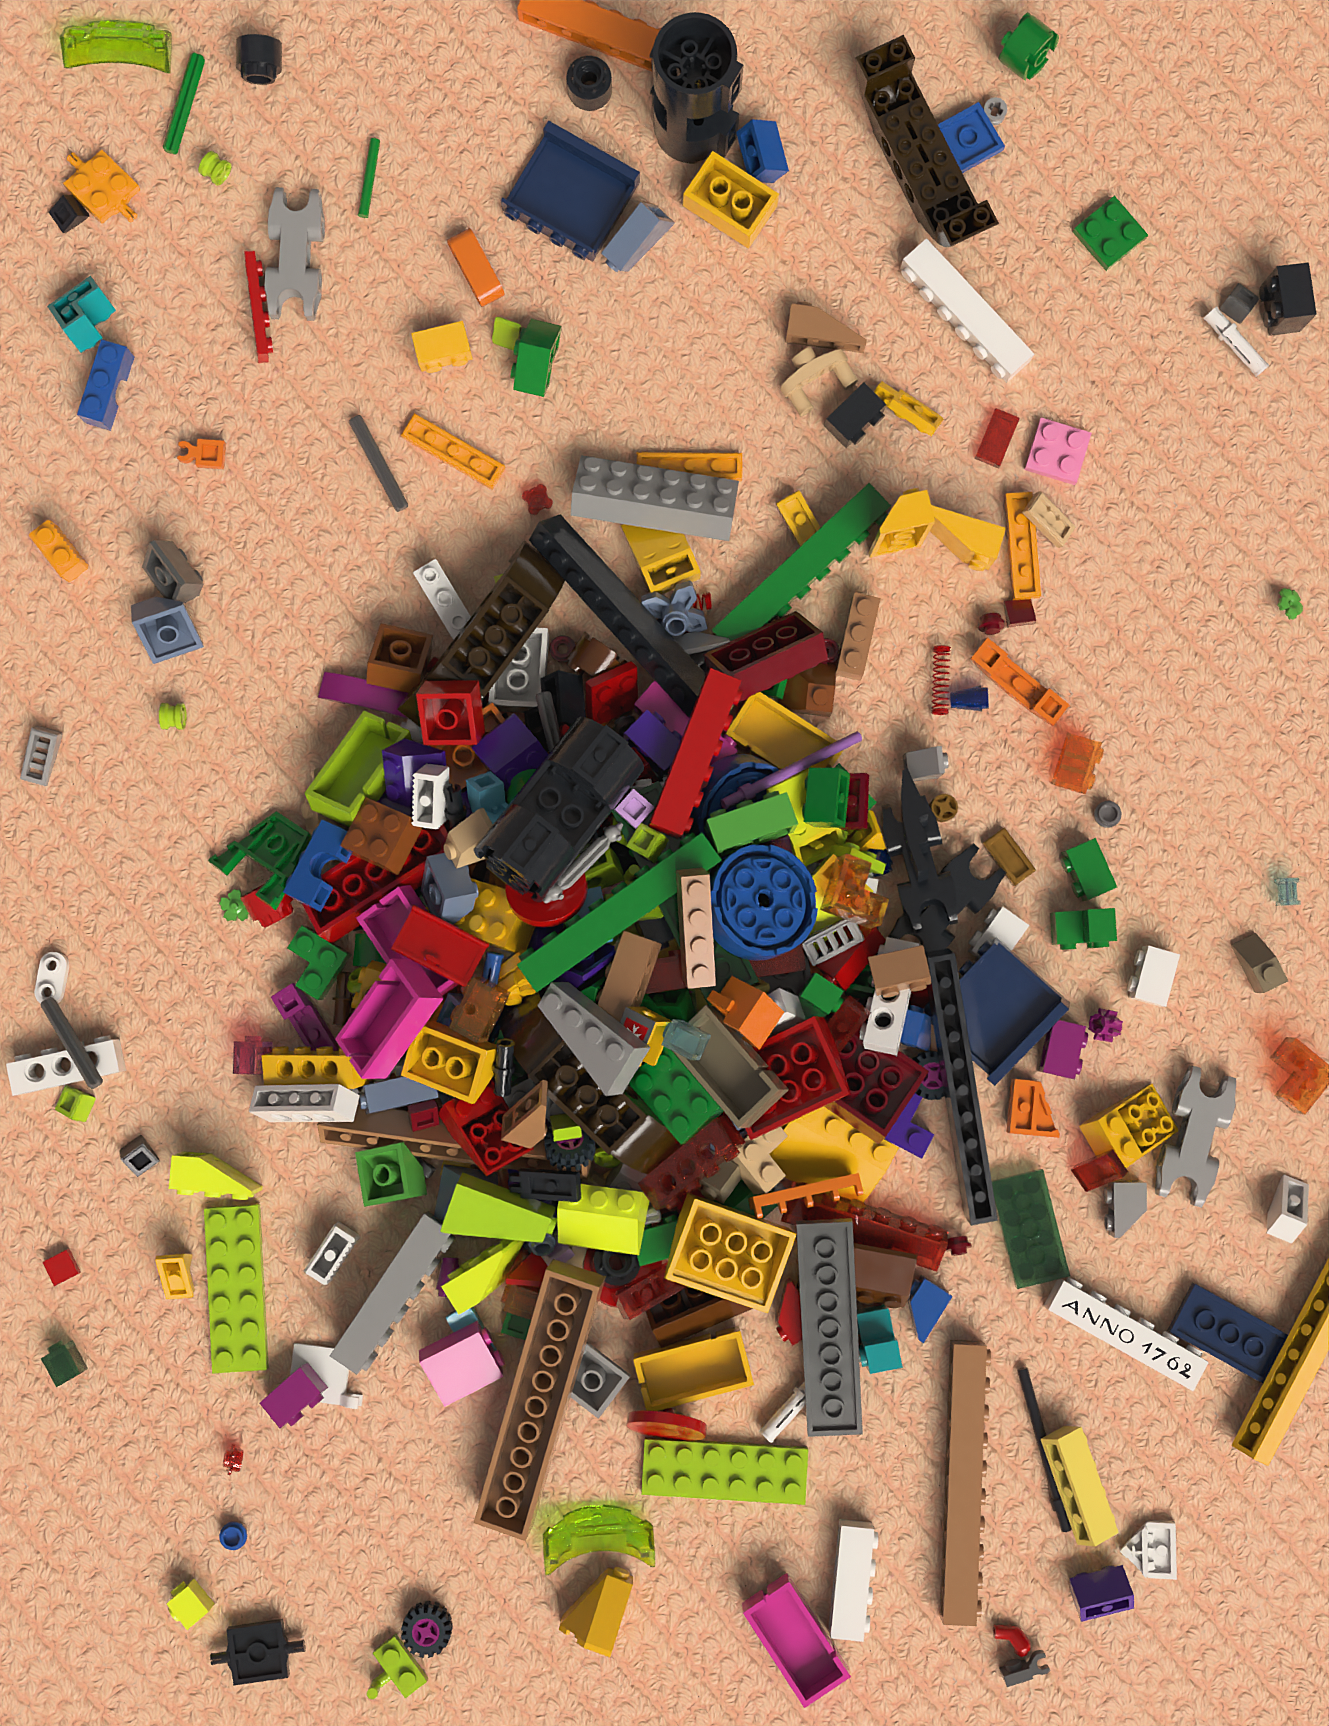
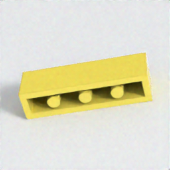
[1041,1426,1119,1547]

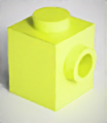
[167,1579,215,1630]

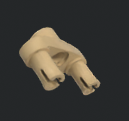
[780,347,858,417]

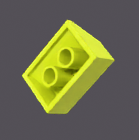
[557,1184,649,1255]

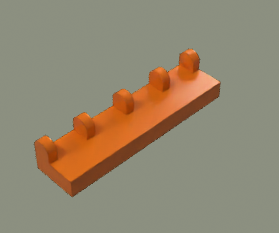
[748,1173,863,1219]

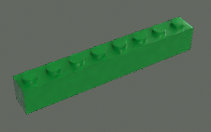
[712,483,891,641]
[517,832,722,993]

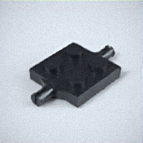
[210,1619,306,1686]

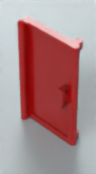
[391,905,489,988]

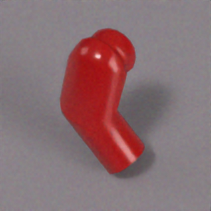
[993,1624,1031,1657]

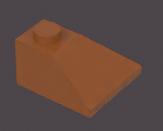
[778,663,836,717]

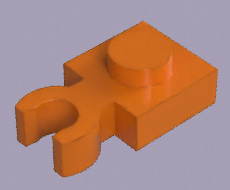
[177,439,226,469]

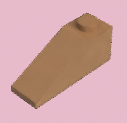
[785,302,867,353]
[501,1080,548,1149]

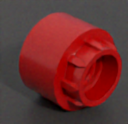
[240,884,294,927]

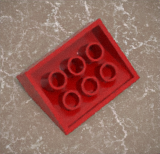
[745,1016,851,1140]

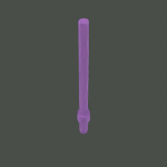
[720,731,862,809]

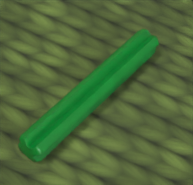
[163,53,205,155]

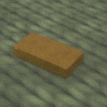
[982,827,1036,887]

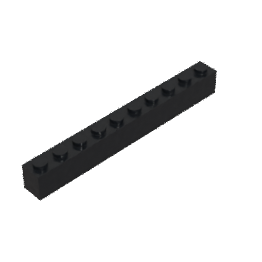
[529,514,734,718]
[925,948,998,1226]

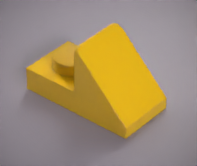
[846,810,886,851]
[155,1254,195,1299]

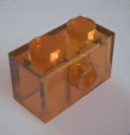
[1051,732,1104,794]
[449,977,511,1043]

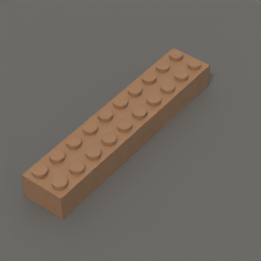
[473,1259,606,1541]

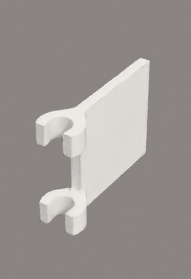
[290,1343,363,1409]

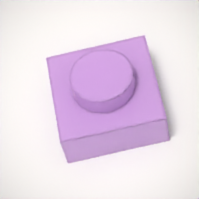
[615,789,655,829]
[541,1242,575,1266]

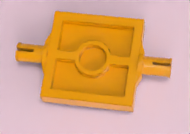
[63,150,140,224]

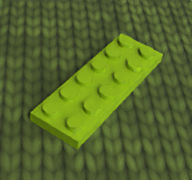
[204,1204,269,1374]
[641,1437,808,1505]

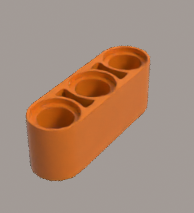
[447,228,505,307]

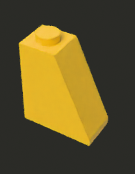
[559,1567,633,1657]

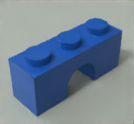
[77,339,135,431]
[283,820,351,912]

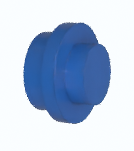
[219,1521,248,1550]

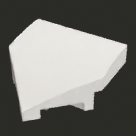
[1120,1520,1177,1580]

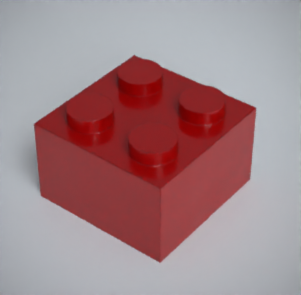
[416,680,485,745]

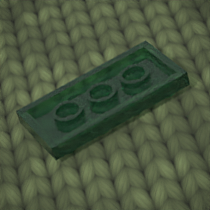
[992,1169,1070,1289]

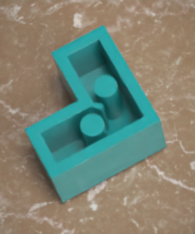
[47,275,116,353]
[857,1304,903,1374]

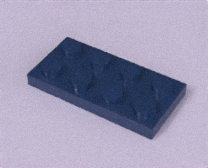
[1167,1282,1288,1383]

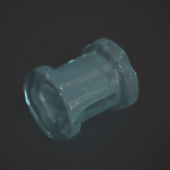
[1274,878,1301,906]

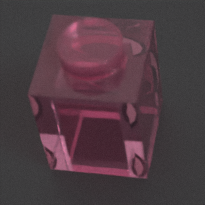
[233,1036,273,1075]

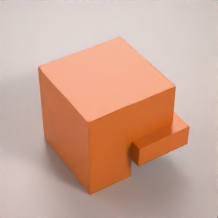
[707,976,784,1050]

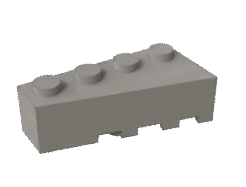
[538,982,651,1096]

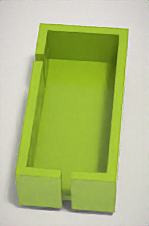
[305,711,413,827]

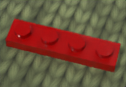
[244,251,273,363]

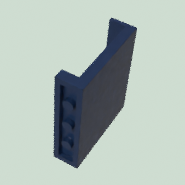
[500,120,640,262]
[923,937,1070,1086]

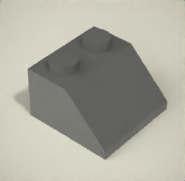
[142,540,204,603]

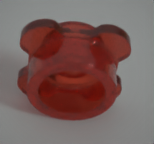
[522,484,553,515]
[223,1444,244,1475]

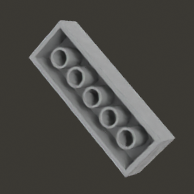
[571,455,739,541]
[330,1211,456,1375]

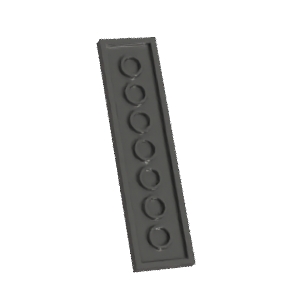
[796,1218,863,1437]

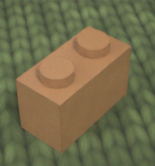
[868,945,931,998]

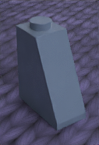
[601,202,675,272]
[358,1077,438,1114]

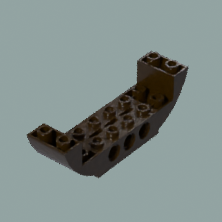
[855,35,999,247]
[397,540,565,728]
[500,989,691,1175]

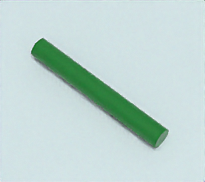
[358,138,380,218]

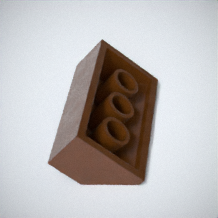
[797,1243,917,1309]
[643,1277,753,1348]

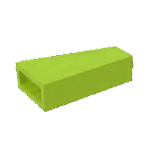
[440,1172,557,1243]

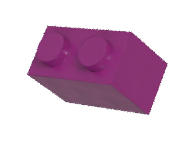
[1038,1020,1088,1079]
[259,1362,328,1428]

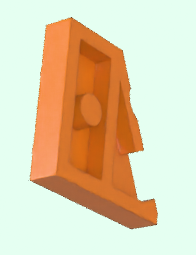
[1006,1078,1060,1138]

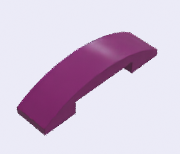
[318,672,408,719]
[271,983,339,1051]

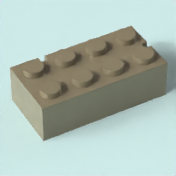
[666,1005,789,1128]

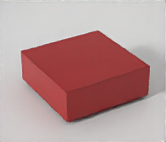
[42,1249,81,1286]

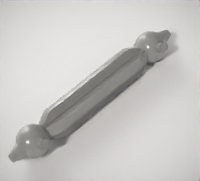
[543,822,623,904]

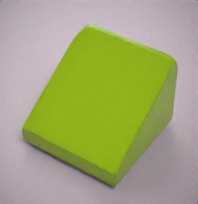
[492,316,522,351]
[626,823,669,863]
[55,1085,96,1122]
[550,1114,582,1142]

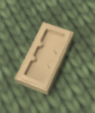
[1022,491,1076,548]

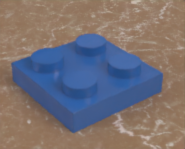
[938,102,1005,173]

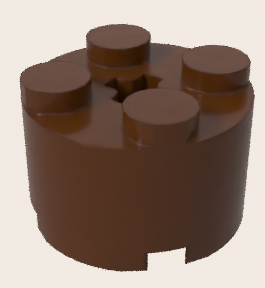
[566,632,628,680]

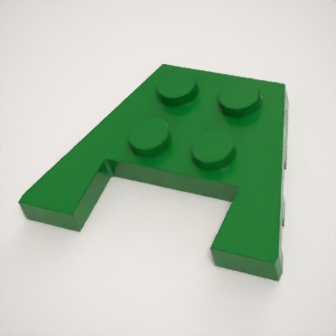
[208,811,312,910]

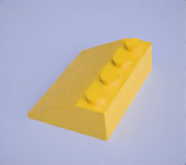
[769,1107,899,1215]
[664,1193,797,1313]

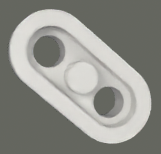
[34,952,69,1003]

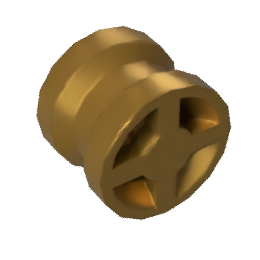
[929,794,958,822]

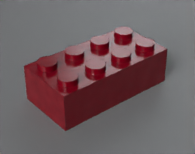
[703,611,828,702]

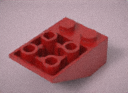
[438,1080,534,1176]

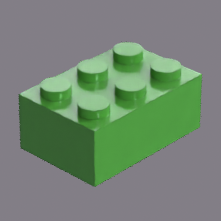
[704,791,798,858]

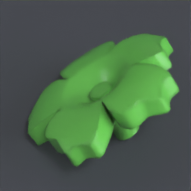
[1277,588,1303,620]
[219,889,248,921]

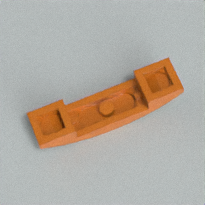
[970,637,1070,726]

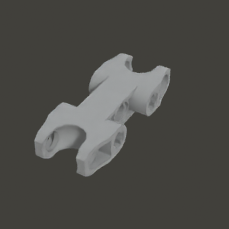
[264,187,325,321]
[1155,1065,1236,1208]

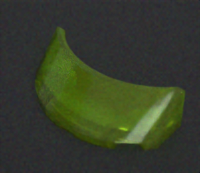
[60,20,172,73]
[543,1505,655,1575]

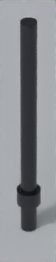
[1017,1367,1072,1532]

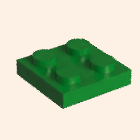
[1073,195,1148,271]

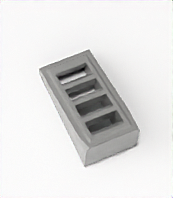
[20,726,63,786]
[801,915,865,966]

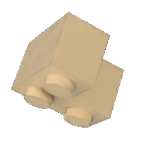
[722,1127,788,1194]

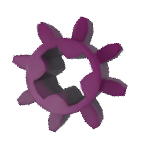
[1088,1008,1123,1042]

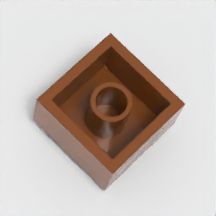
[366,623,433,693]
[340,797,423,875]

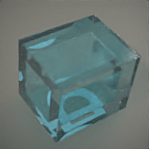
[661,1019,711,1060]

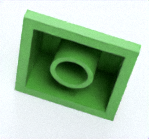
[355,1142,427,1207]

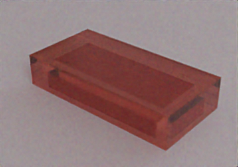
[974,408,1020,469]
[1071,1149,1128,1192]

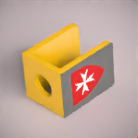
[620,1007,673,1067]

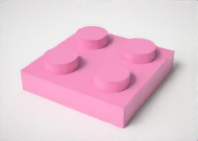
[1024,418,1092,485]

